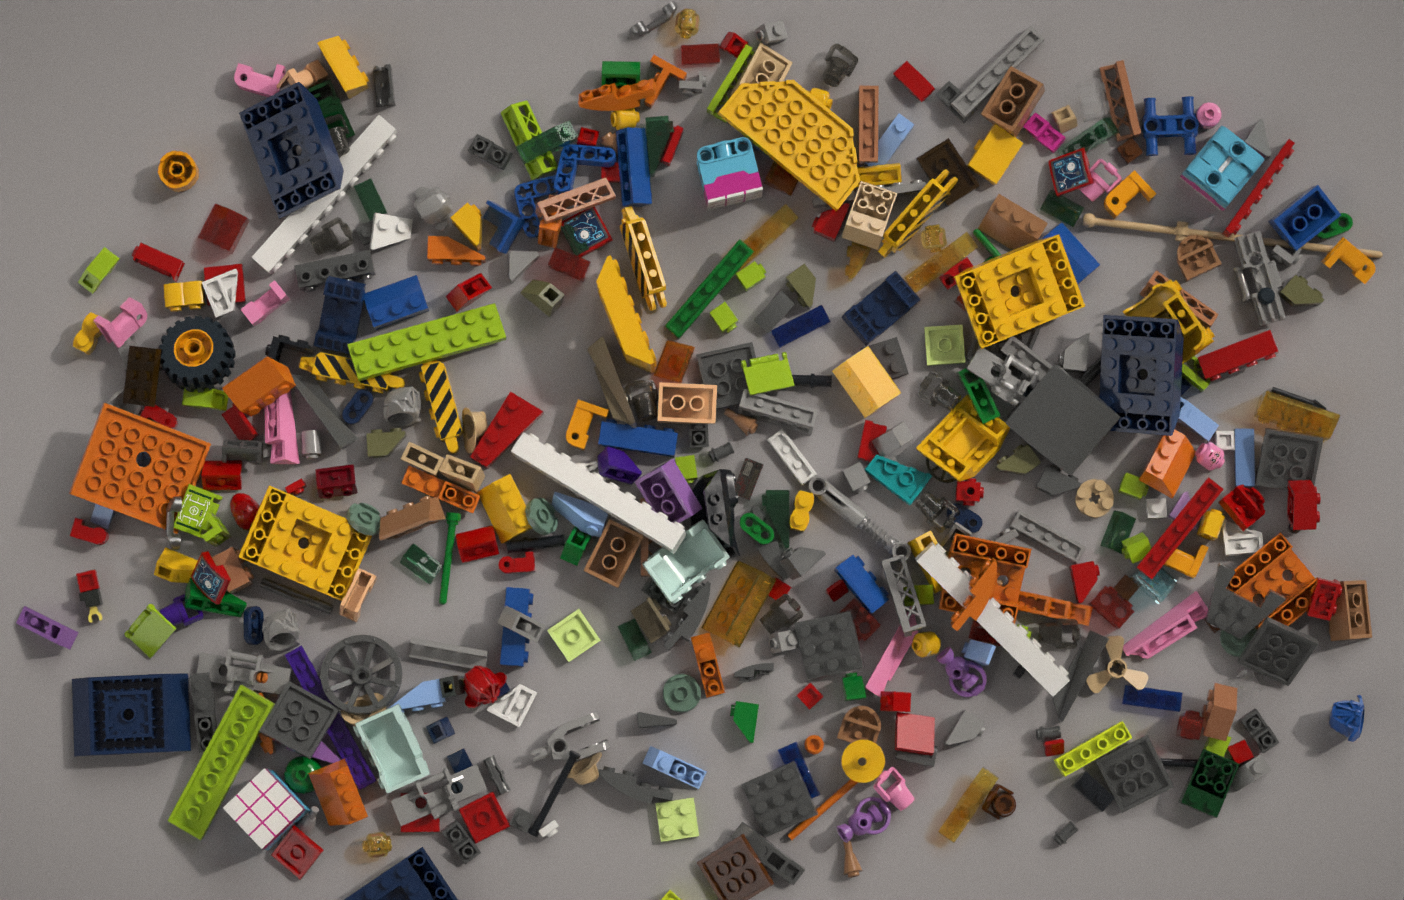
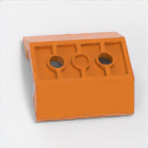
[1226,532,1317,630]
[939,533,1032,624]

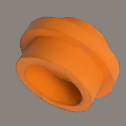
[804,735,824,754]

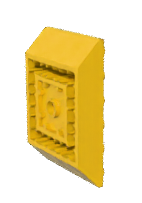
[954,234,1085,349]
[596,255,657,374]
[238,485,372,601]

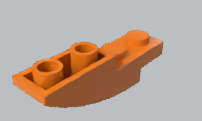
[578,78,656,111]
[401,466,480,514]
[950,557,997,631]

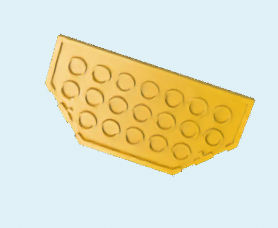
[717,80,860,211]

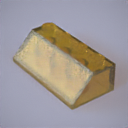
[1254,391,1340,442]
[701,560,776,648]

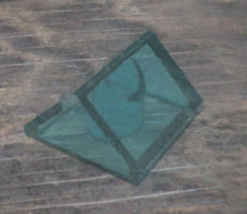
[1130,567,1178,604]

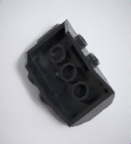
[690,469,740,558]

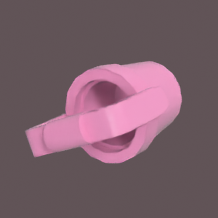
[1079,159,1122,202]
[874,767,915,811]

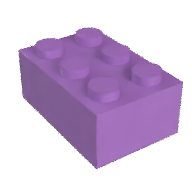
[634,459,703,523]

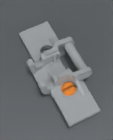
[196,649,291,695]

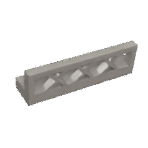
[737,389,818,435]
[881,554,927,637]
[409,637,489,669]

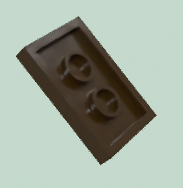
[916,138,980,207]
[123,346,162,407]

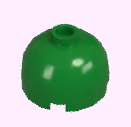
[284,755,322,794]

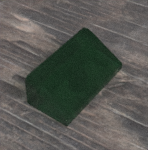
[1040,190,1084,227]
[1101,510,1136,554]
[400,543,443,584]
[617,618,652,661]

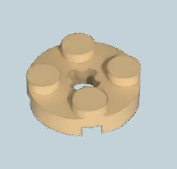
[1075,479,1114,518]

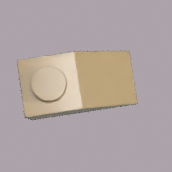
[439,454,485,493]

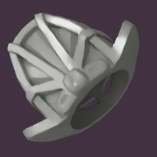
[414,187,453,231]
[383,386,421,427]
[262,608,300,651]

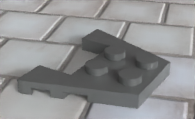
[1206,562,1286,639]

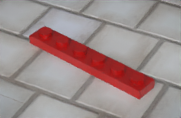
[1222,139,1295,238]
[1136,477,1224,580]

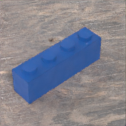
[616,127,652,207]
[598,419,678,457]
[500,587,534,667]

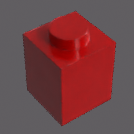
[880,691,911,712]

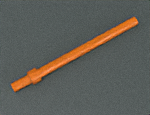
[787,779,859,840]

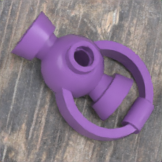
[936,646,987,697]
[837,797,891,843]

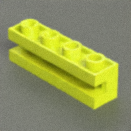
[1054,721,1132,777]

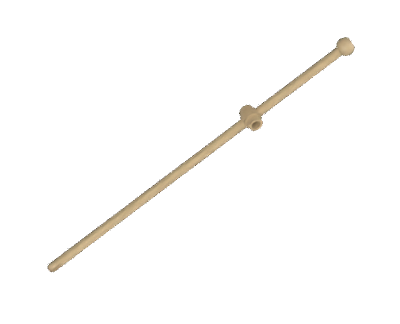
[1082,213,1383,258]

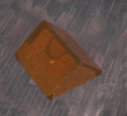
[764,161,798,196]
[653,340,695,383]

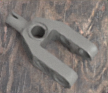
[530,712,611,763]

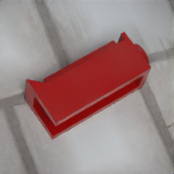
[132,243,185,283]

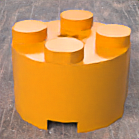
[158,151,199,192]

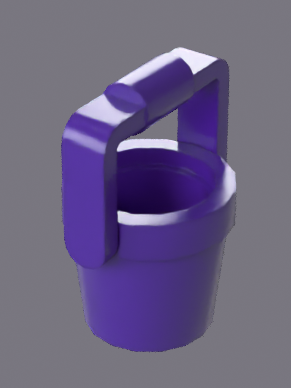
[159,594,204,626]

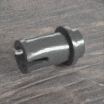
[708,442,734,462]
[1036,726,1061,742]
[1053,821,1079,846]

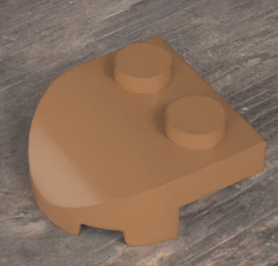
[1176,235,1222,281]
[837,706,881,743]

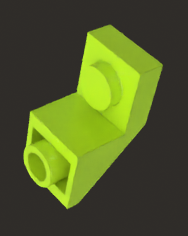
[78,247,120,294]
[182,388,228,411]

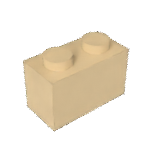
[401,442,444,477]

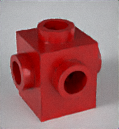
[955,478,984,506]

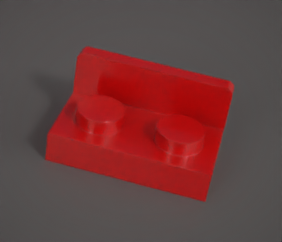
[1306,577,1342,621]

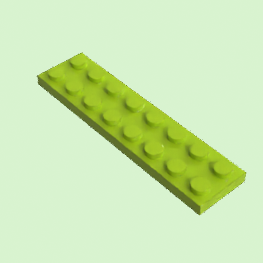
[347,303,506,381]
[168,685,275,840]

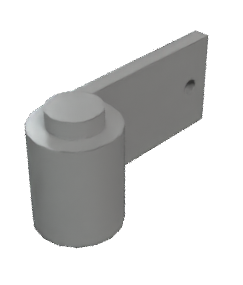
[263,430,322,460]

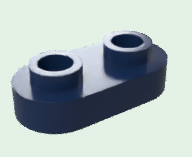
[342,389,374,425]
[946,503,982,533]
[244,606,264,645]

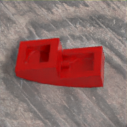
[893,61,935,102]

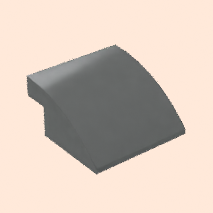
[1005,364,1121,476]

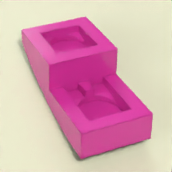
[1023,112,1066,154]

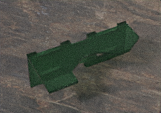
[561,224,589,258]

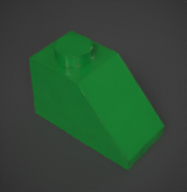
[560,526,592,566]
[730,701,759,743]

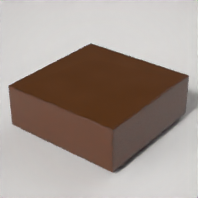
[1112,574,1140,602]

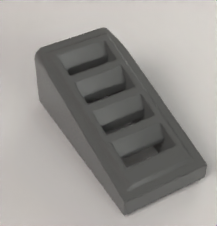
[637,712,677,728]

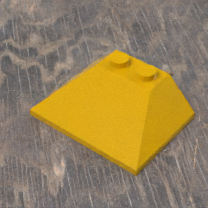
[916,395,1010,481]

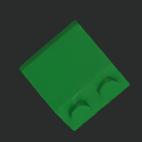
[602,61,640,89]

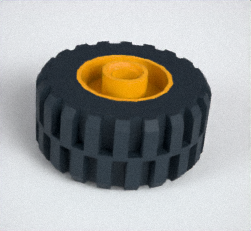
[158,315,236,393]

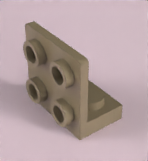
[631,597,672,644]

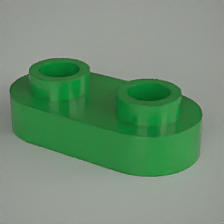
[1316,213,1353,239]
[740,513,774,545]

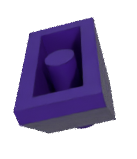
[597,446,642,485]

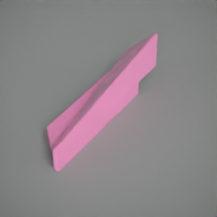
[264,389,300,464]
[1123,591,1208,659]
[864,607,919,698]

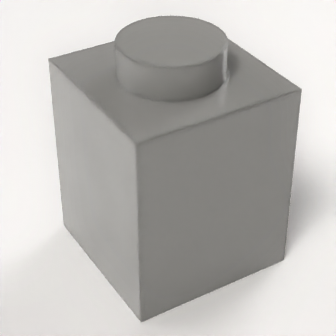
[842,462,871,493]

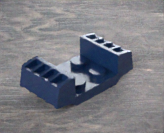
[841,271,921,346]
[314,276,366,354]

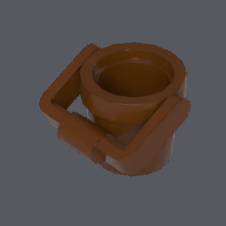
[982,784,1016,820]

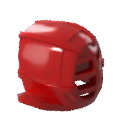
[464,666,507,708]

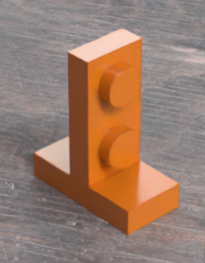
[644,55,687,108]
[538,194,563,248]

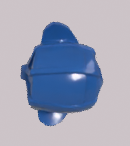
[1329,695,1365,742]

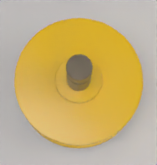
[841,740,885,783]

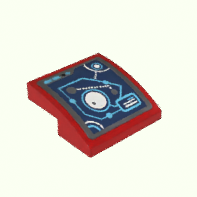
[1049,148,1094,196]
[561,206,613,258]
[191,551,231,605]

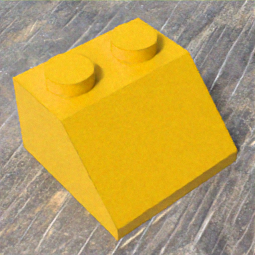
[450,202,483,251]

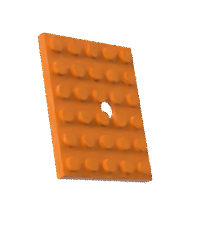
[69,403,211,534]

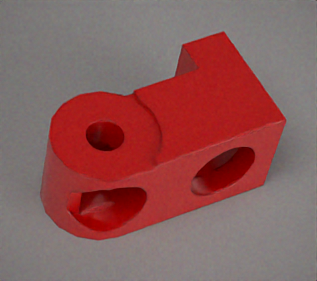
[939,257,973,290]
[140,405,178,430]
[70,518,109,545]
[498,551,536,574]

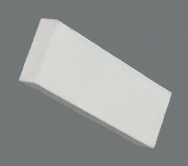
[767,428,817,486]

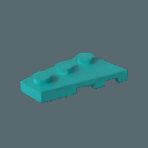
[865,455,932,506]

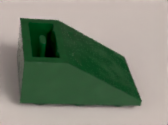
[307,79,355,144]
[1178,749,1239,818]

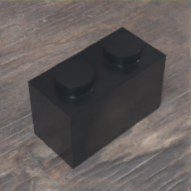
[1071,771,1115,812]

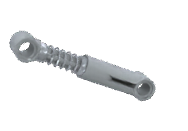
[808,476,911,562]

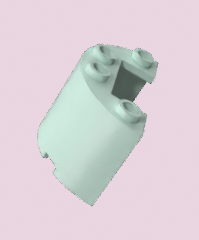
[642,520,730,604]
[353,704,430,793]

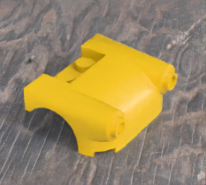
[1122,279,1215,365]

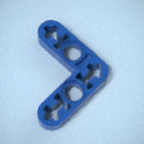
[554,144,617,195]
[514,175,566,239]

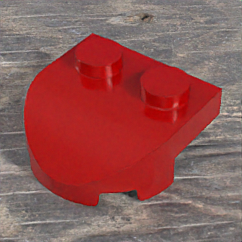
[1218,485,1266,531]

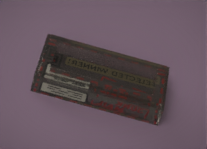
[735,458,764,501]

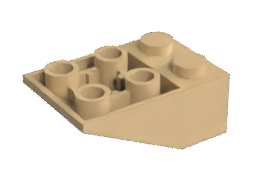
[842,181,897,250]

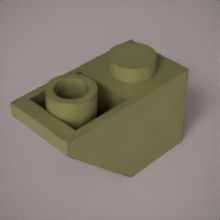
[785,263,816,309]
[1279,275,1325,307]
[521,279,565,317]
[366,428,407,458]
[995,444,1041,475]

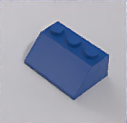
[1268,185,1341,251]
[1042,223,1100,284]
[364,275,429,330]
[834,555,889,615]

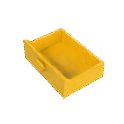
[967,124,1023,185]

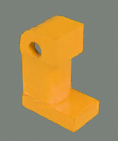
[1103,170,1157,219]
[1321,237,1376,284]
[566,399,609,451]
[1164,544,1209,578]

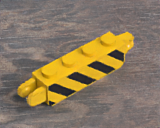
[878,169,958,258]
[619,206,667,311]
[299,352,405,394]
[419,360,463,454]

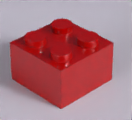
[1287,480,1321,530]

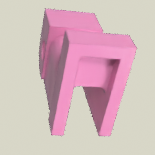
[234,63,286,97]
[240,280,290,326]
[93,297,147,348]

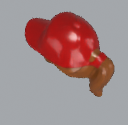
[230,493,260,531]

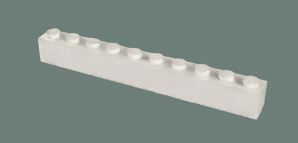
[252,115,398,275]
[511,432,687,554]
[915,542,1070,697]

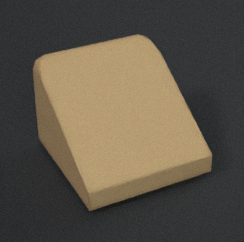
[1051,105,1078,133]

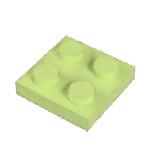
[924,324,966,366]
[547,609,601,662]
[655,798,699,842]

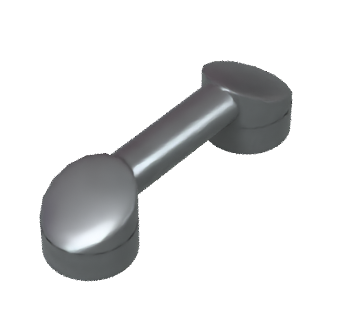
[630,1,678,35]
[165,496,182,550]

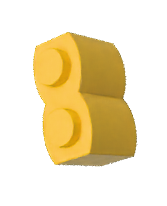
[163,281,205,312]
[73,312,102,355]
[789,490,814,533]
[1196,509,1225,541]

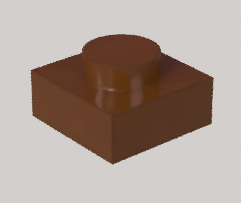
[1116,138,1144,165]

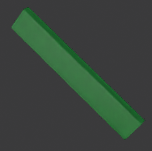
[665,239,754,339]

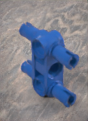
[1141,96,1199,156]

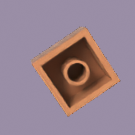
[212,547,255,594]
[1201,683,1237,741]

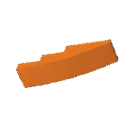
[1018,591,1093,626]

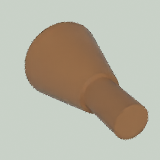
[600,132,618,158]
[724,408,758,436]
[843,841,863,878]

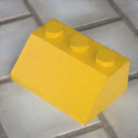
[317,36,369,99]
[832,346,901,418]
[477,474,533,544]

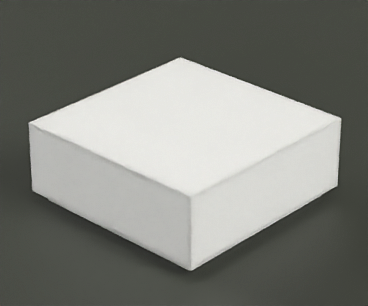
[1215,431,1235,451]

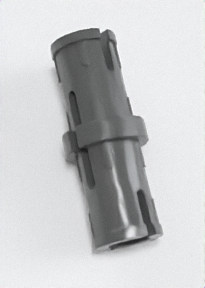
[483,755,511,795]

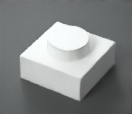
[1146,498,1167,519]
[539,820,559,838]

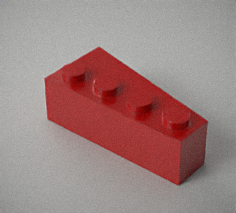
[1197,330,1279,382]
[470,391,544,469]

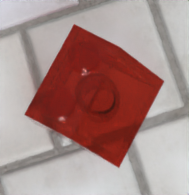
[198,204,249,254]

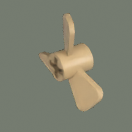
[1086,636,1148,693]

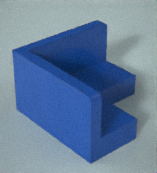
[483,200,525,254]

